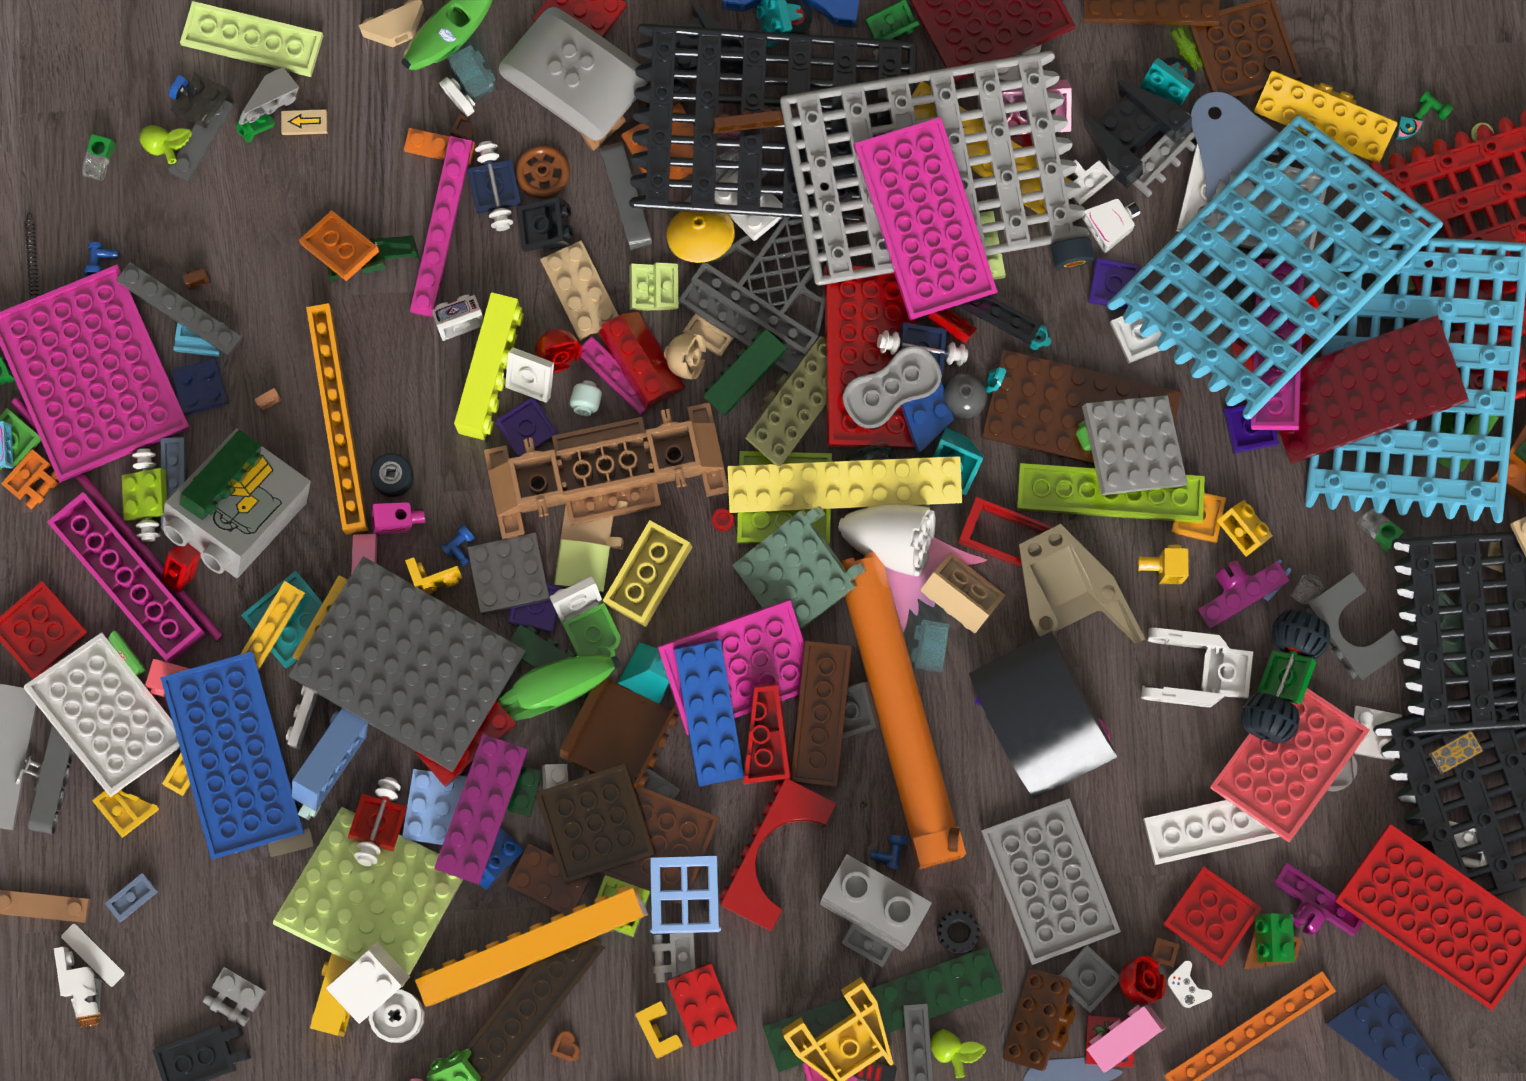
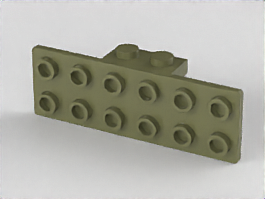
[745,336,827,467]

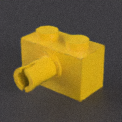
[1137,545,1189,584]

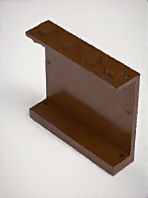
[559,675,679,792]

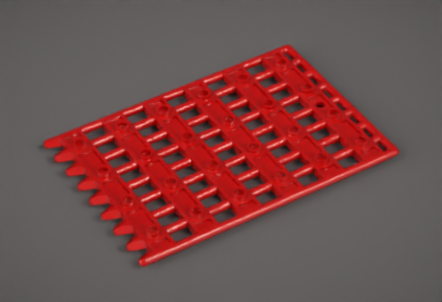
[1369,110,1526,416]

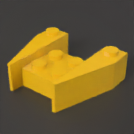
[781,977,893,1081]

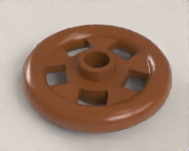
[515,145,570,198]

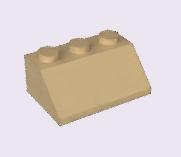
[920,553,1006,633]

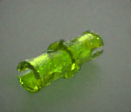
[1170,27,1204,72]

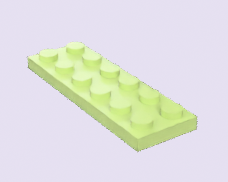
[180,1,323,77]

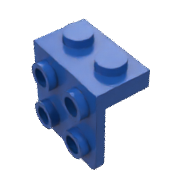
[480,827,523,891]

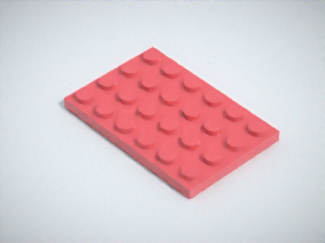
[1210,688,1370,843]

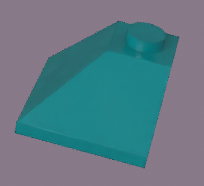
[932,428,984,495]
[618,642,670,704]

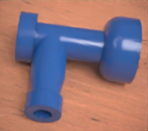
[84,242,118,276]
[440,524,475,566]
[870,834,908,870]

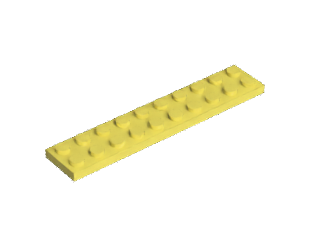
[728,456,962,513]

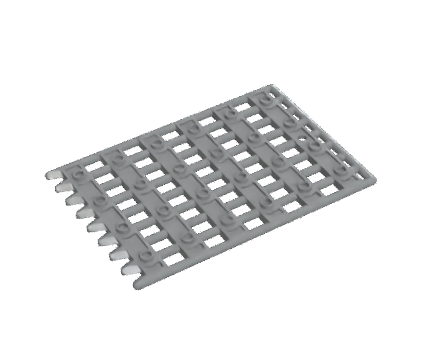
[780,51,1089,285]

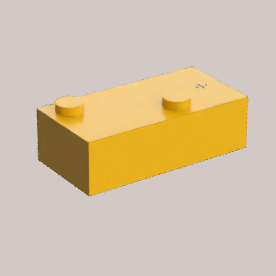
[310,953,353,1037]

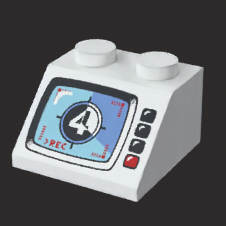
[431,295,483,341]

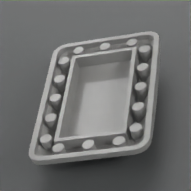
[499,7,650,140]

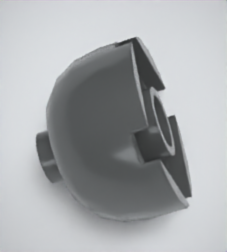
[943,373,987,420]

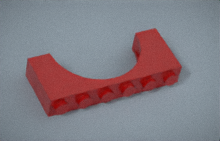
[719,779,836,932]

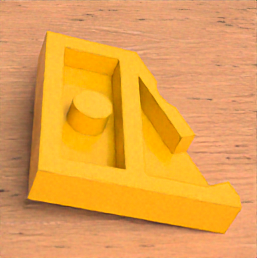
[93,790,159,838]

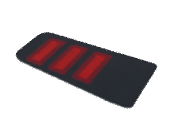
[853,1062,897,1081]

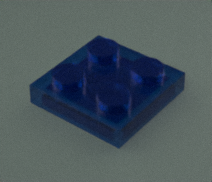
[171,358,229,416]

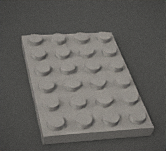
[981,798,1121,965]

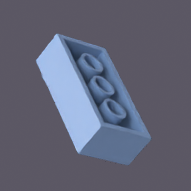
[292,708,368,811]

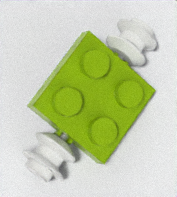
[122,449,167,542]

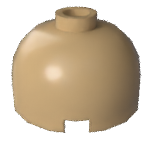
[664,333,706,380]

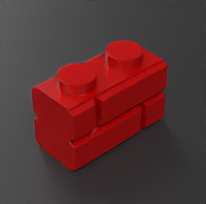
[161,543,201,593]

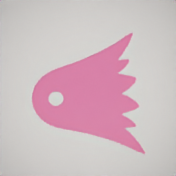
[885,537,987,633]

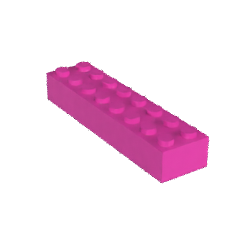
[47,492,207,664]

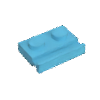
[173,322,225,357]

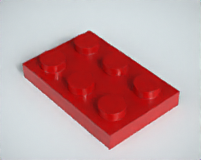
[666,962,738,1048]

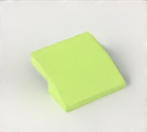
[629,262,679,310]
[554,539,610,593]

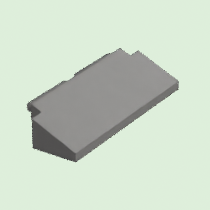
[0,684,37,830]

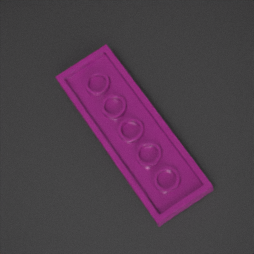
[434,734,528,885]

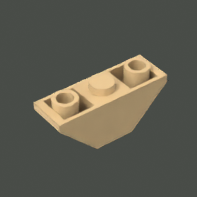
[359,0,424,47]

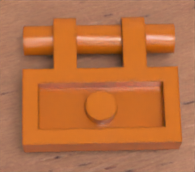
[1,449,58,510]

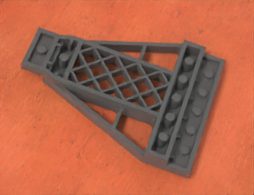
[678,183,844,373]

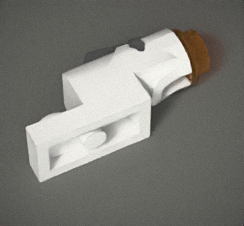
[54,947,102,1027]

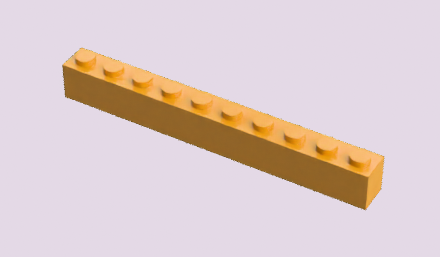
[306,303,369,535]
[415,885,648,1007]

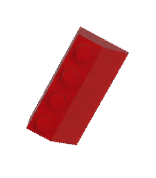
[599,312,685,410]

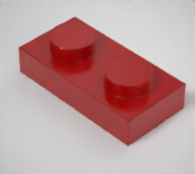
[928,308,977,344]

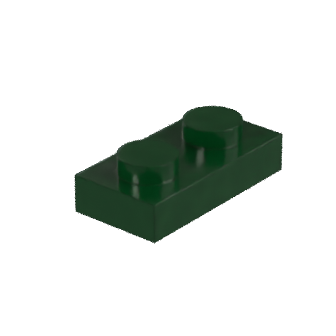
[507,766,542,817]

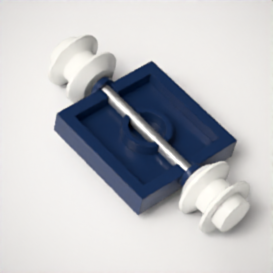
[467,141,521,231]
[877,322,968,375]

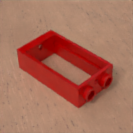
[958,497,1053,568]

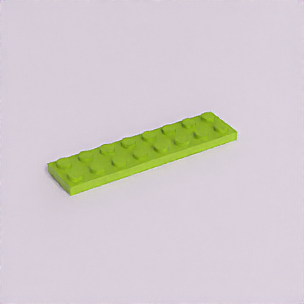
[1017,463,1205,523]

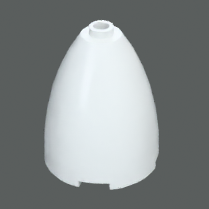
[838,504,935,576]

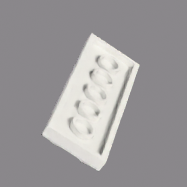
[1143,800,1280,865]

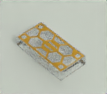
[1429,731,1483,774]

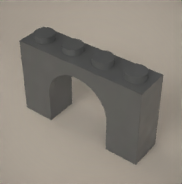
[1303,572,1407,681]

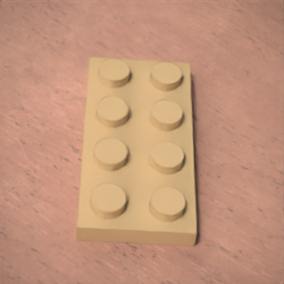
[540,240,618,341]

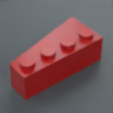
[743,681,791,784]

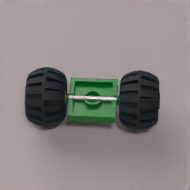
[1241,609,1330,744]

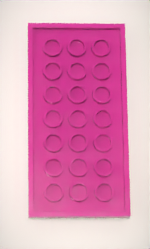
[853,117,997,320]

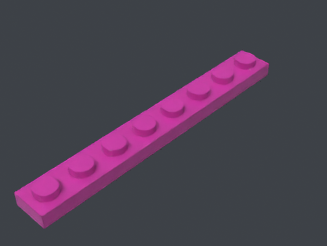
[410,136,473,317]

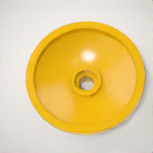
[666,211,735,263]

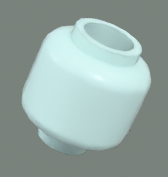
[570,380,602,416]

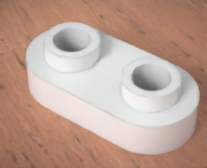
[439,77,475,117]

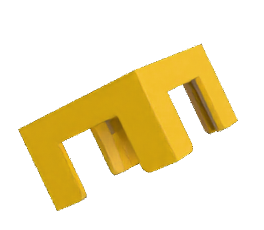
[635,1001,683,1059]

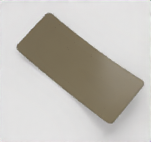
[268,828,314,857]

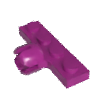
[1197,561,1290,629]
[1273,863,1364,937]

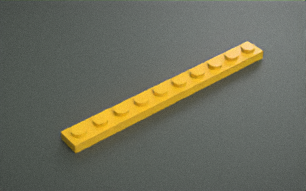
[162,581,306,796]

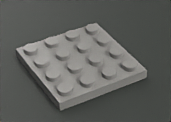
[1082,395,1187,495]

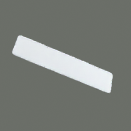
[61,924,124,987]

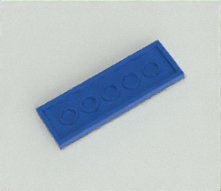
[673,639,744,787]

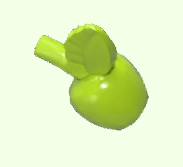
[139,125,192,164]
[930,1029,986,1078]

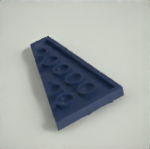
[1325,984,1451,1081]

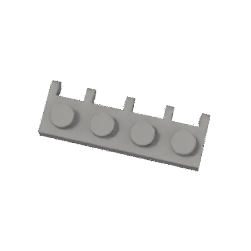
[1133,112,1196,197]

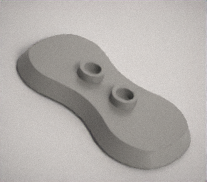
[843,346,942,428]

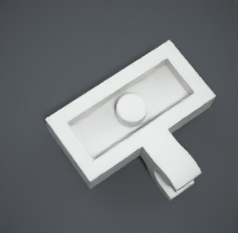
[1071,160,1114,205]

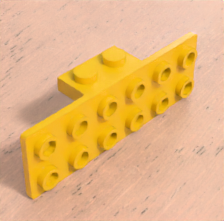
[1254,71,1397,163]

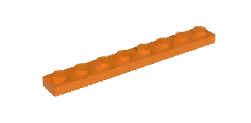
[1163,971,1336,1081]

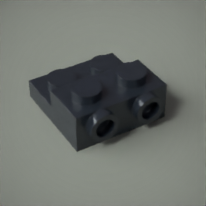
[518,197,574,252]

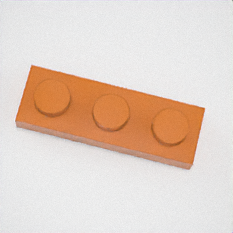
[404,128,476,166]

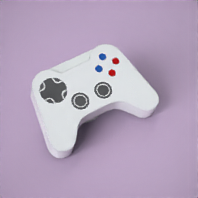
[1167,961,1212,1008]

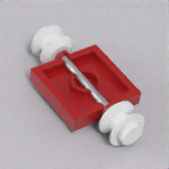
[348,777,407,866]

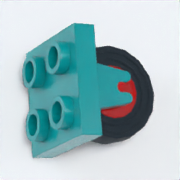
[756,0,812,48]
[1139,57,1196,107]

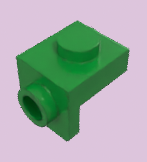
[235,113,276,143]

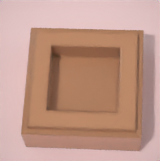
[254,388,282,411]

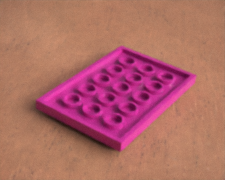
[657,599,805,735]

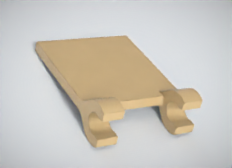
[561,501,628,550]

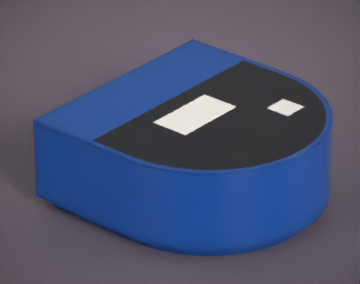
[169,75,190,101]

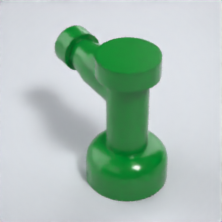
[1413,90,1455,121]

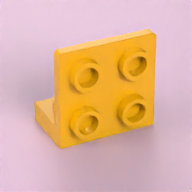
[405,557,463,595]

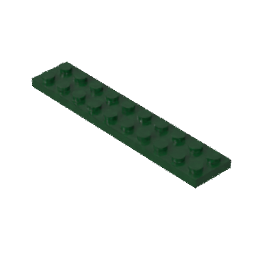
[763,947,1003,1072]

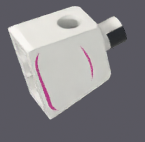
[1082,199,1140,253]

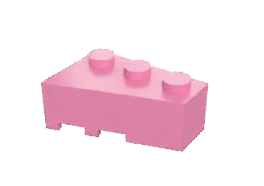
[1087,1004,1167,1073]

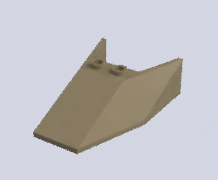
[1019,524,1145,644]

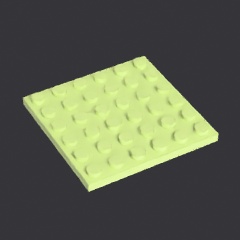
[273,807,463,987]

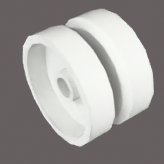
[369,989,425,1043]

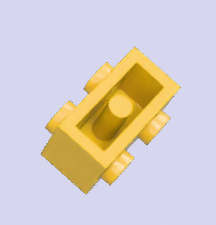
[1217,500,1273,557]

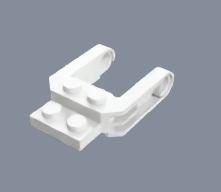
[1141,628,1253,708]

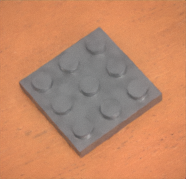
[467,533,550,615]

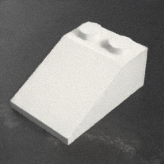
[326,942,410,1024]

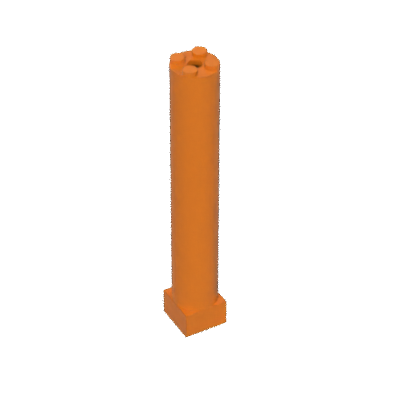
[841,552,966,870]

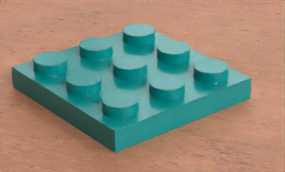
[241,571,323,669]

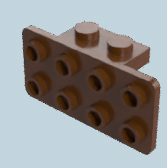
[1003,968,1076,1071]

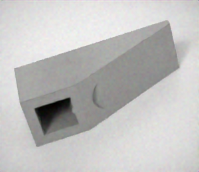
[239,67,299,125]

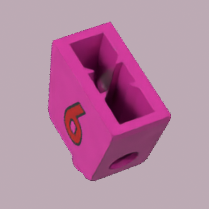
[371,502,425,536]

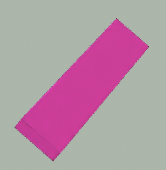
[580,336,646,416]

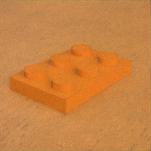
[299,210,379,281]

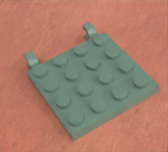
[732,506,866,630]

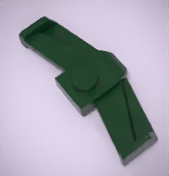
[327,235,419,283]

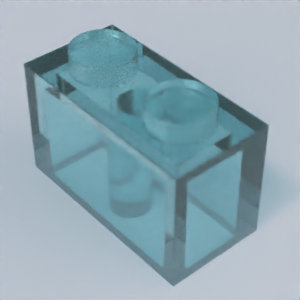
[448,45,496,101]
[911,620,950,673]

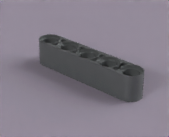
[600,141,652,250]
[28,725,75,835]

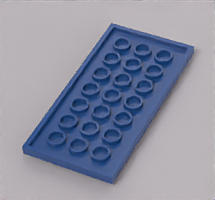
[160,651,304,860]

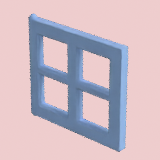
[650,856,721,934]

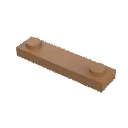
[0,890,91,923]

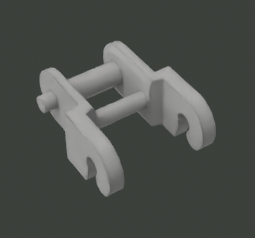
[15,756,43,791]

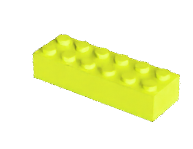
[454,292,524,440]

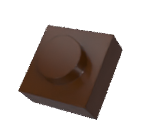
[182,268,211,290]
[1151,937,1180,968]

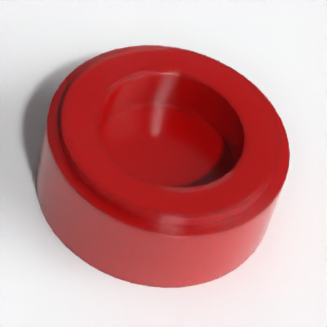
[711,508,734,532]

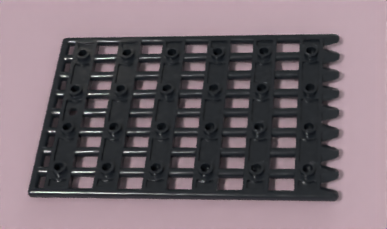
[629,23,917,222]
[1392,532,1526,735]
[1373,682,1526,897]

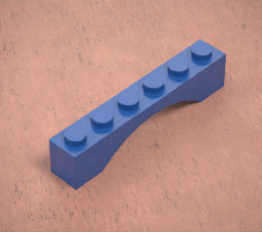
[723,0,859,28]

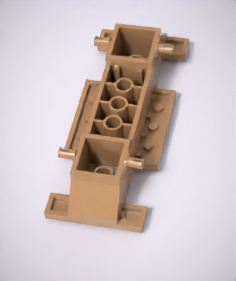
[484,402,729,540]

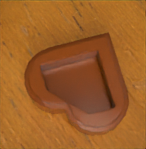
[550,1031,580,1061]

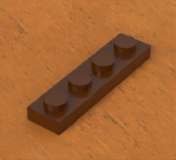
[712,106,798,134]

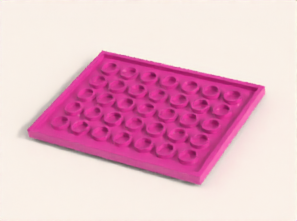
[0,264,190,483]

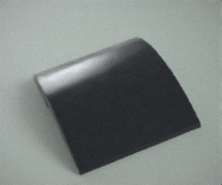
[969,631,1118,798]

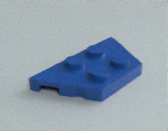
[901,382,954,453]

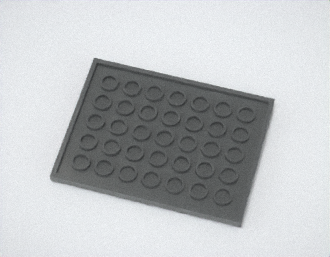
[289,556,526,772]

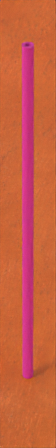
[11,397,223,642]

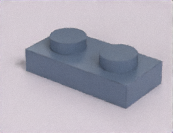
[105,873,158,922]

